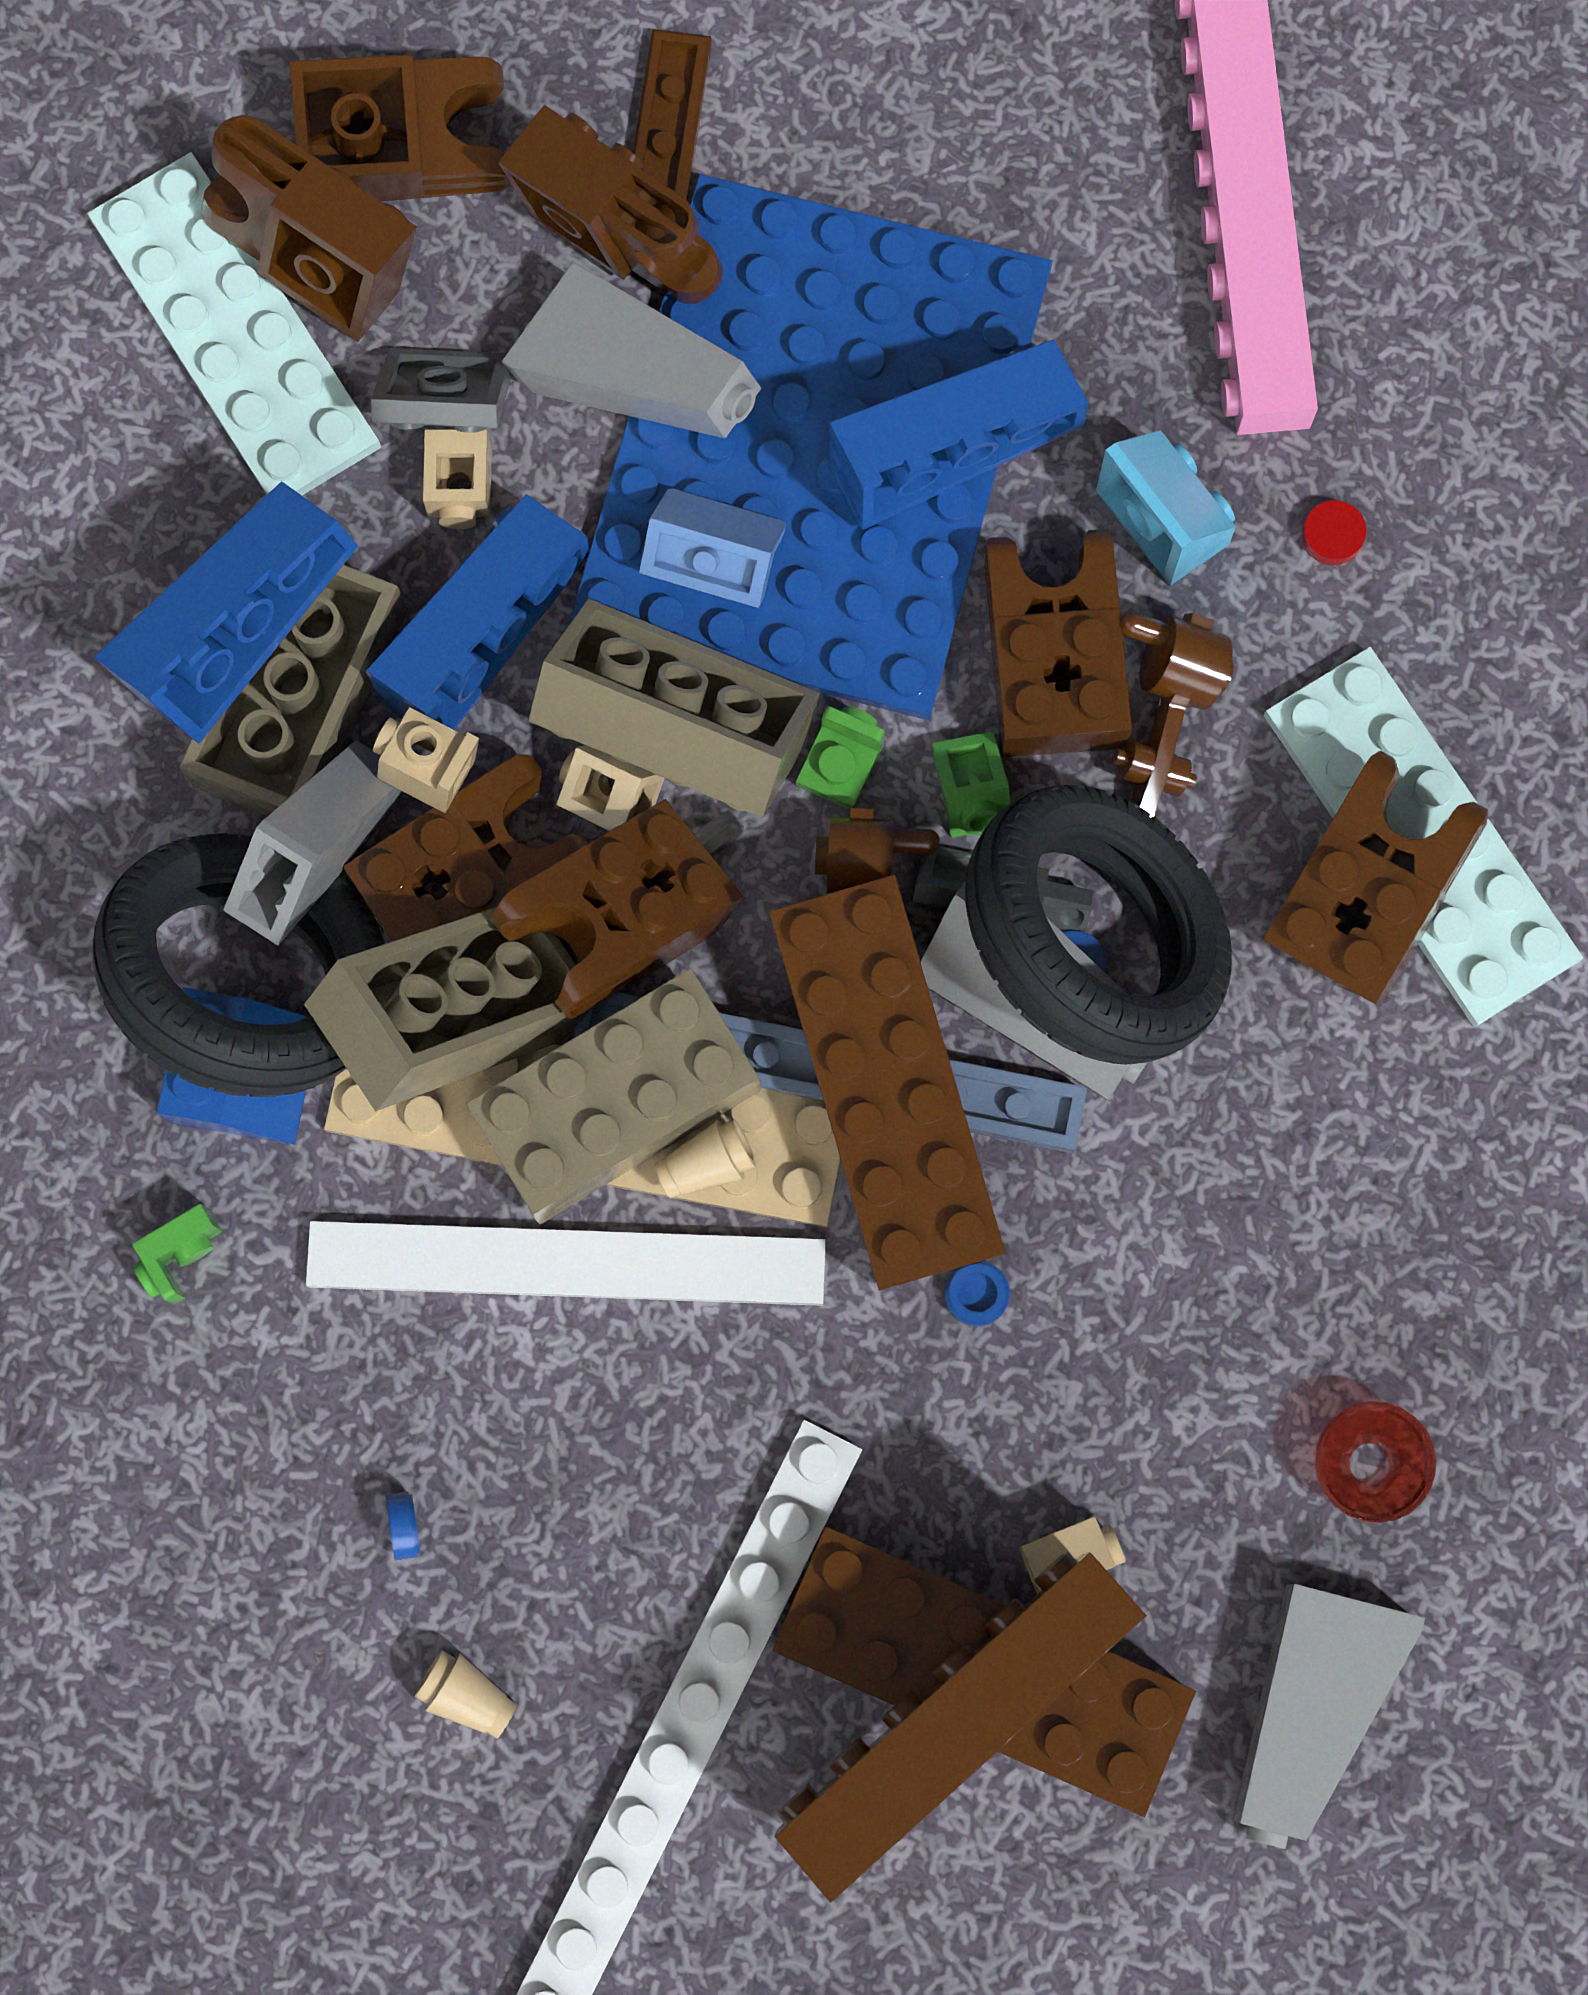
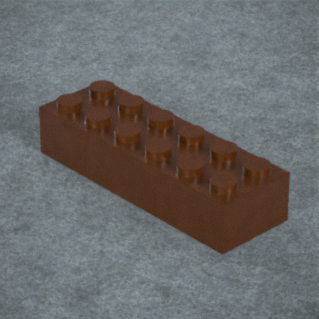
[769,875,1006,1290]
[772,1526,1197,1817]
[774,1552,1147,1903]

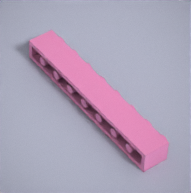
[1175,0,1318,435]

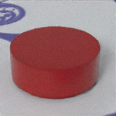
[1302,500,1367,565]

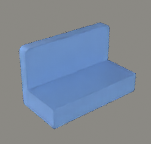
[639,489,786,608]

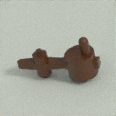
[1112,612,1234,818]
[815,808,940,894]

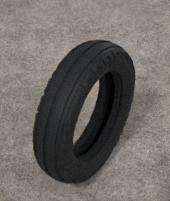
[965,785,1232,1065]
[92,833,386,1097]

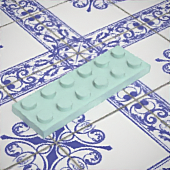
[87,152,381,495]
[1264,647,1584,1028]

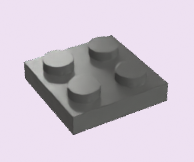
[371,348,511,433]

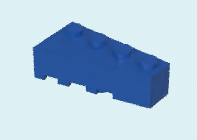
[829,339,1089,530]
[93,481,358,744]
[366,494,590,730]

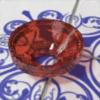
[1314,1401,1436,1523]

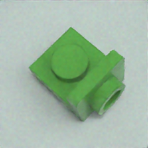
[796,706,885,810]
[932,731,1010,838]
[132,1204,223,1304]

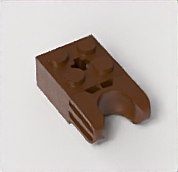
[289,54,511,201]
[498,105,723,305]
[202,115,417,342]
[984,529,1132,758]
[1263,751,1488,1007]
[343,754,591,942]
[490,799,744,1019]

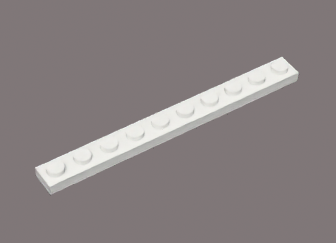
[517,1420,862,1995]

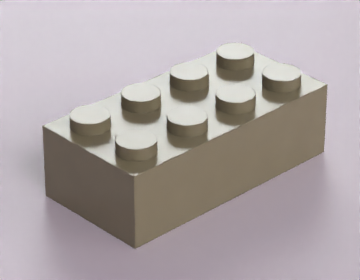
[179,565,407,816]
[528,599,820,818]
[304,907,591,1112]
[466,968,761,1224]

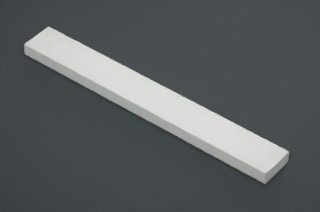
[306,1221,826,1306]

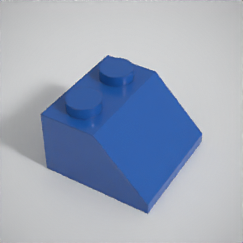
[157,987,307,1145]

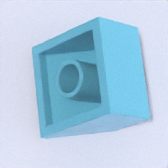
[1096,430,1236,586]

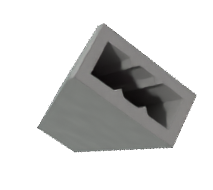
[502,262,761,438]
[223,740,401,946]
[921,882,1147,1100]
[1233,1584,1425,1849]

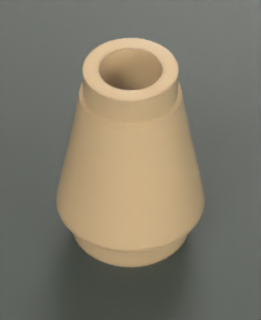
[655,1119,756,1199]
[414,1650,518,1739]

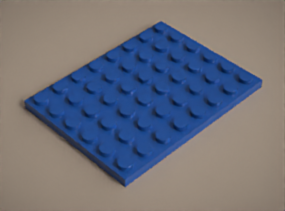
[569,174,1053,721]

